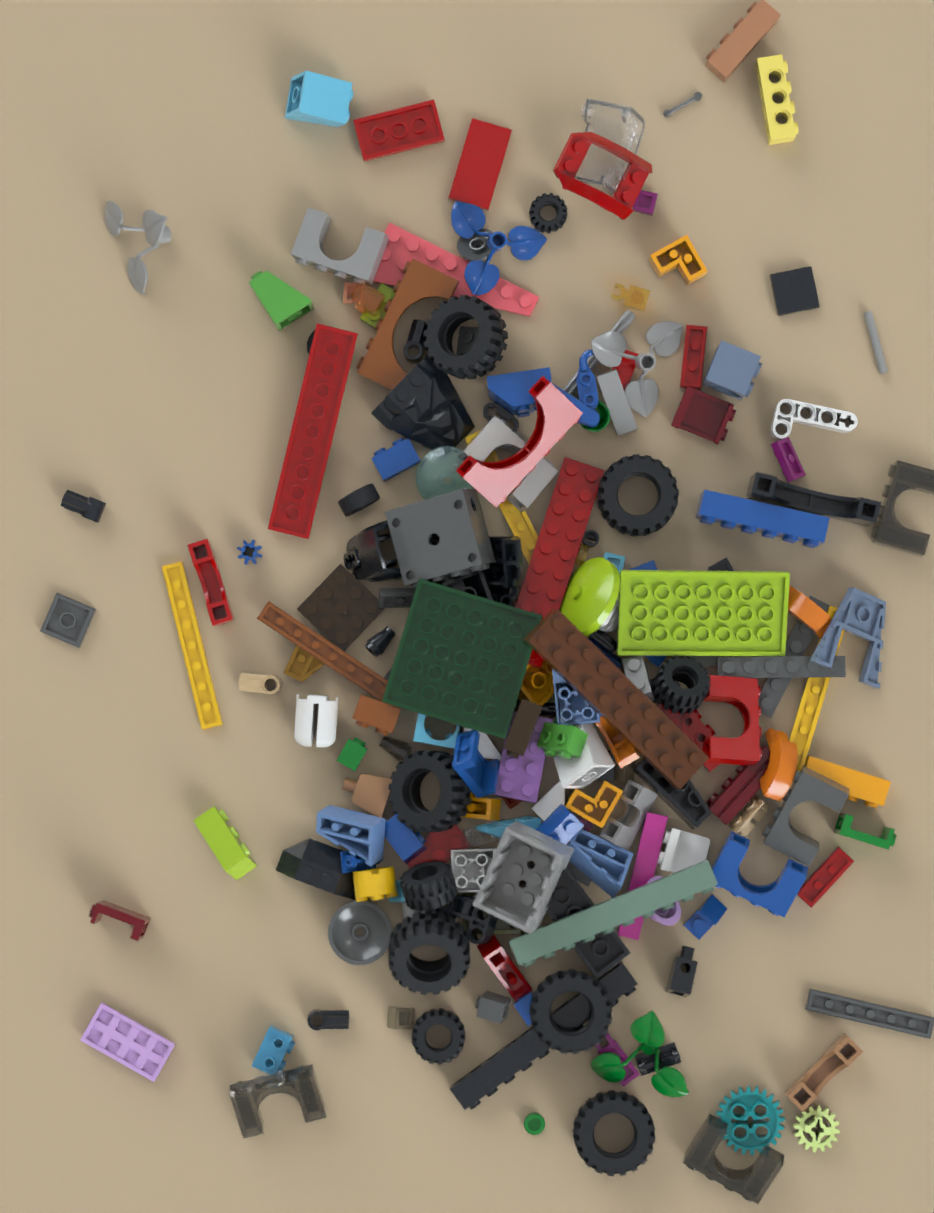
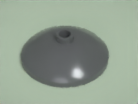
[328,901,392,965]

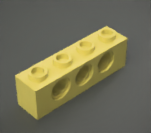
[755,54,798,145]

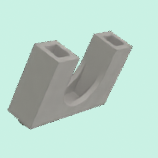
[291,207,389,286]
[458,416,558,513]

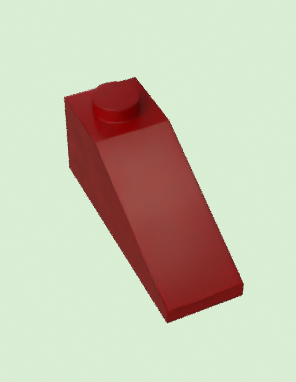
[476,934,533,1002]

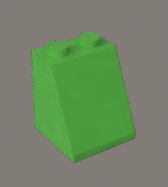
[249,271,314,331]

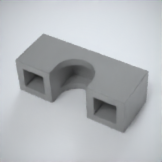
[599,779,658,850]

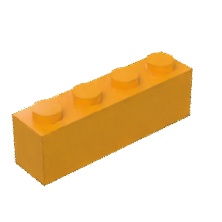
[804,756,891,809]

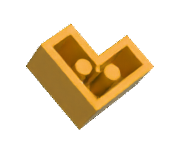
[648,235,707,285]
[565,780,623,828]
[461,793,501,820]

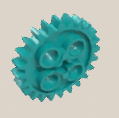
[716,1085,785,1156]

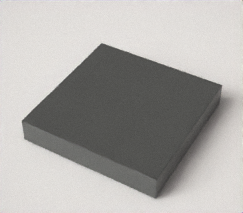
[40,593,96,648]

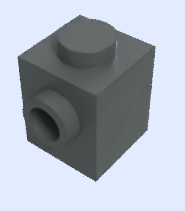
[475,991,511,1024]

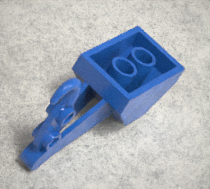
[487,349,600,427]

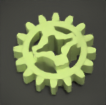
[793,1105,840,1153]

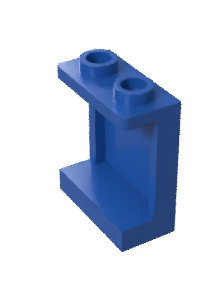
[452,730,500,798]

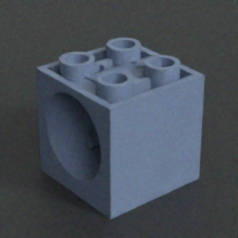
[702,341,762,401]

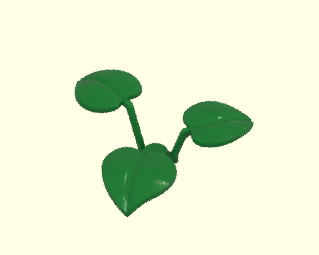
[590,1010,689,1097]

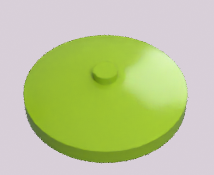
[559,557,620,637]

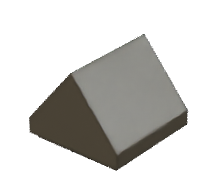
[614,760,634,781]

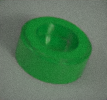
[524,1112,545,1135]

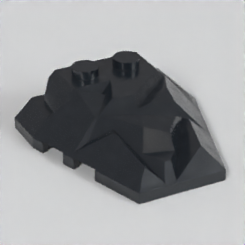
[371,356,475,457]
[470,536,522,607]

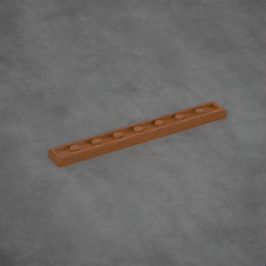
[257,601,401,709]

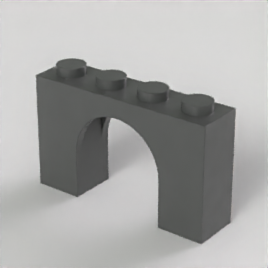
[762,766,849,867]

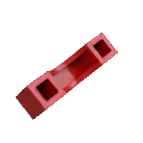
[187,538,235,627]

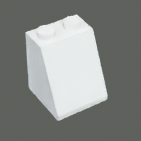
[553,723,615,789]

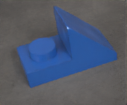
[683,894,727,940]

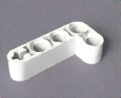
[770,399,858,440]

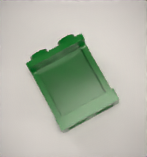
[833,813,896,850]

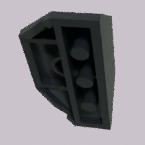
[276,838,355,900]

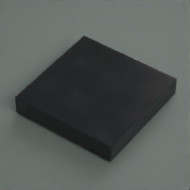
[769,266,820,316]

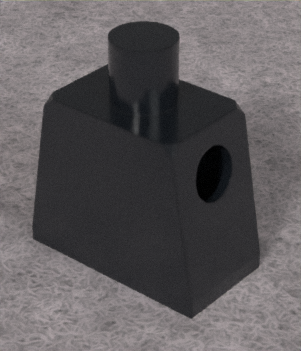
[665,946,698,997]

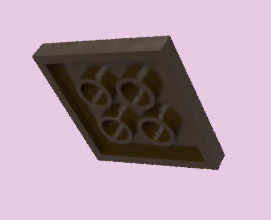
[297,563,385,651]

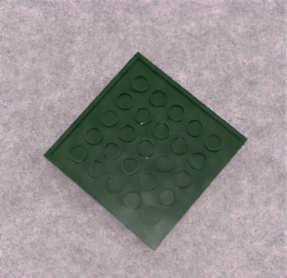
[382,578,542,739]

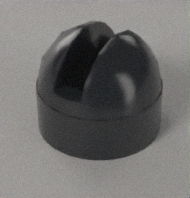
[582,530,599,548]

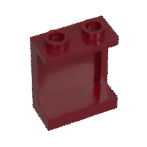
[671,385,736,444]
[89,900,151,941]

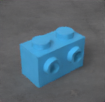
[252,1025,295,1077]

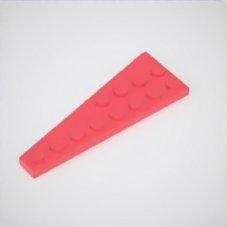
[373,223,539,317]

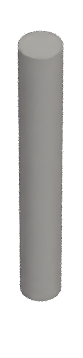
[864,311,888,374]

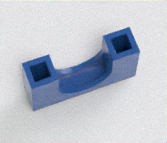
[711,831,808,917]

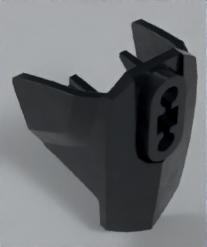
[344,520,402,582]

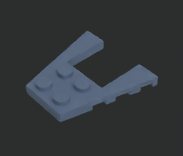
[810,588,886,688]

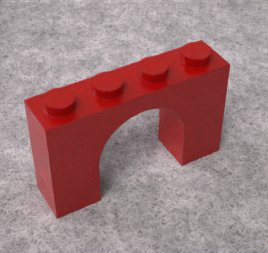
[703,675,762,766]

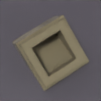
[387,1006,414,1029]

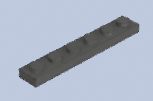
[758,596,830,718]
[717,656,846,678]

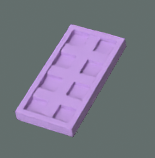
[80,1002,176,1082]

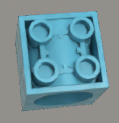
[413,713,462,749]

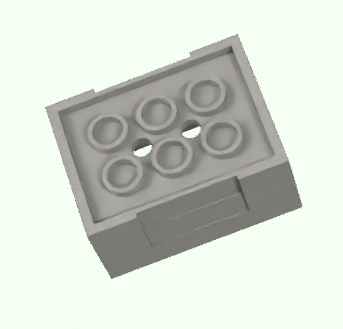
[473,821,574,934]

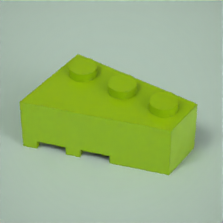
[193,806,257,880]

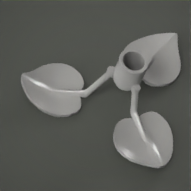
[105,201,171,294]
[591,321,683,417]

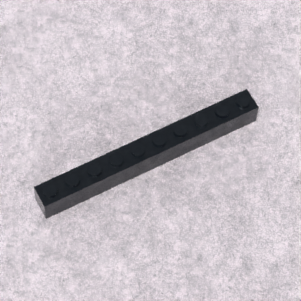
[450,961,638,1110]

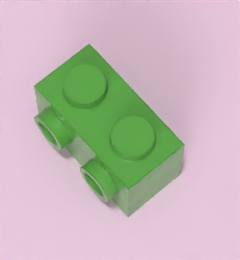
[537,722,588,760]

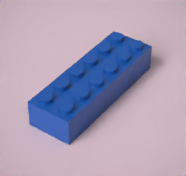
[696,490,830,548]

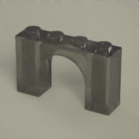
[871,460,934,556]
[230,1064,326,1139]
[683,1114,784,1204]

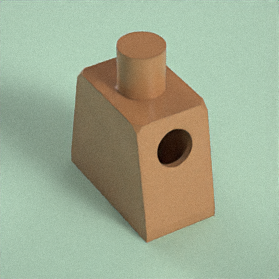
[342,773,392,817]

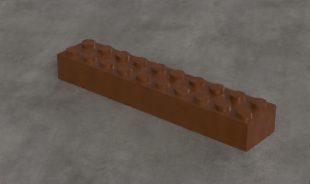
[523,609,709,789]

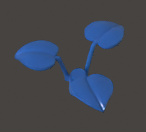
[451,201,547,296]

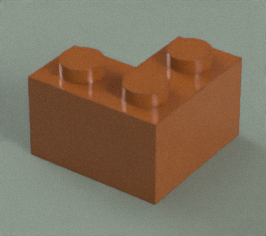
[352,695,402,736]

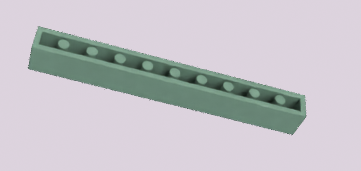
[508,860,718,967]

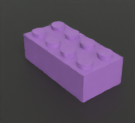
[494,712,552,804]

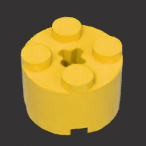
[353,866,398,902]

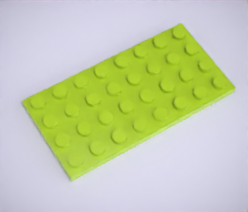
[616,570,790,656]

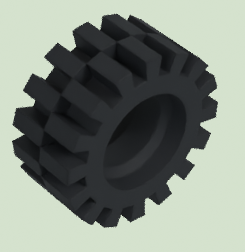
[529,193,567,233]

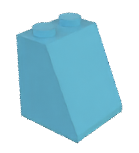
[285,71,353,127]

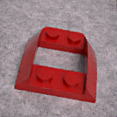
[553,132,653,220]

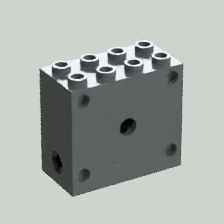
[385,489,496,588]

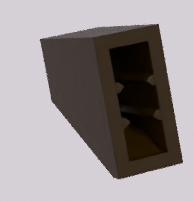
[503,699,542,759]

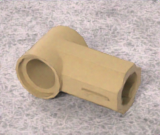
[239,673,283,694]

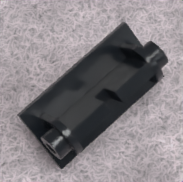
[635,1042,681,1076]

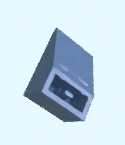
[552,669,600,725]

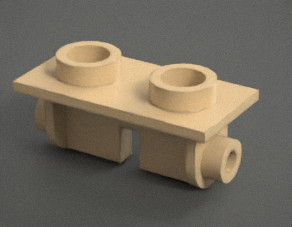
[727,795,769,837]

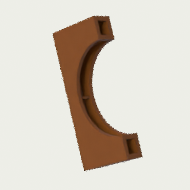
[356,259,459,390]

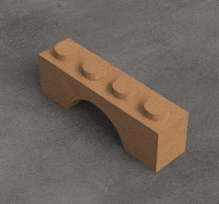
[784,1033,863,1112]

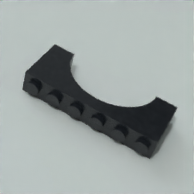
[746,472,882,527]

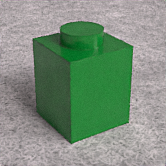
[336,737,368,771]

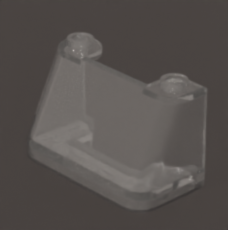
[575,99,645,196]

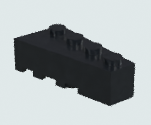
[633,758,711,830]

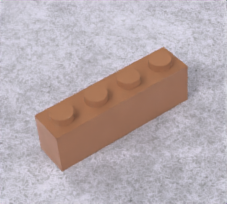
[705,0,781,82]

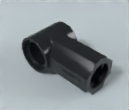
[404,319,428,364]
[61,489,106,523]
[307,1009,349,1030]

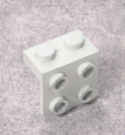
[657,827,710,873]

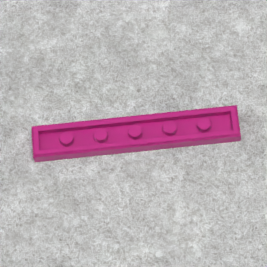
[618,811,668,940]

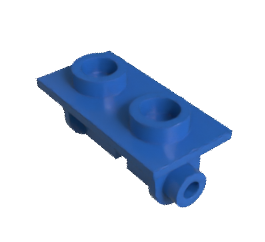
[340,850,383,873]

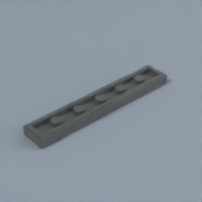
[805,989,934,1039]

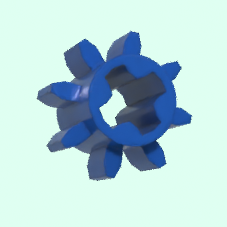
[237,539,263,565]

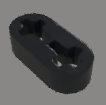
[483,402,519,432]

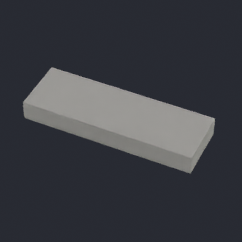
[596,369,638,436]

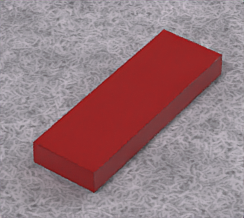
[680,325,707,390]
[797,847,854,908]

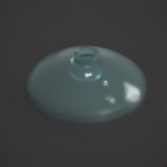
[416,446,475,500]

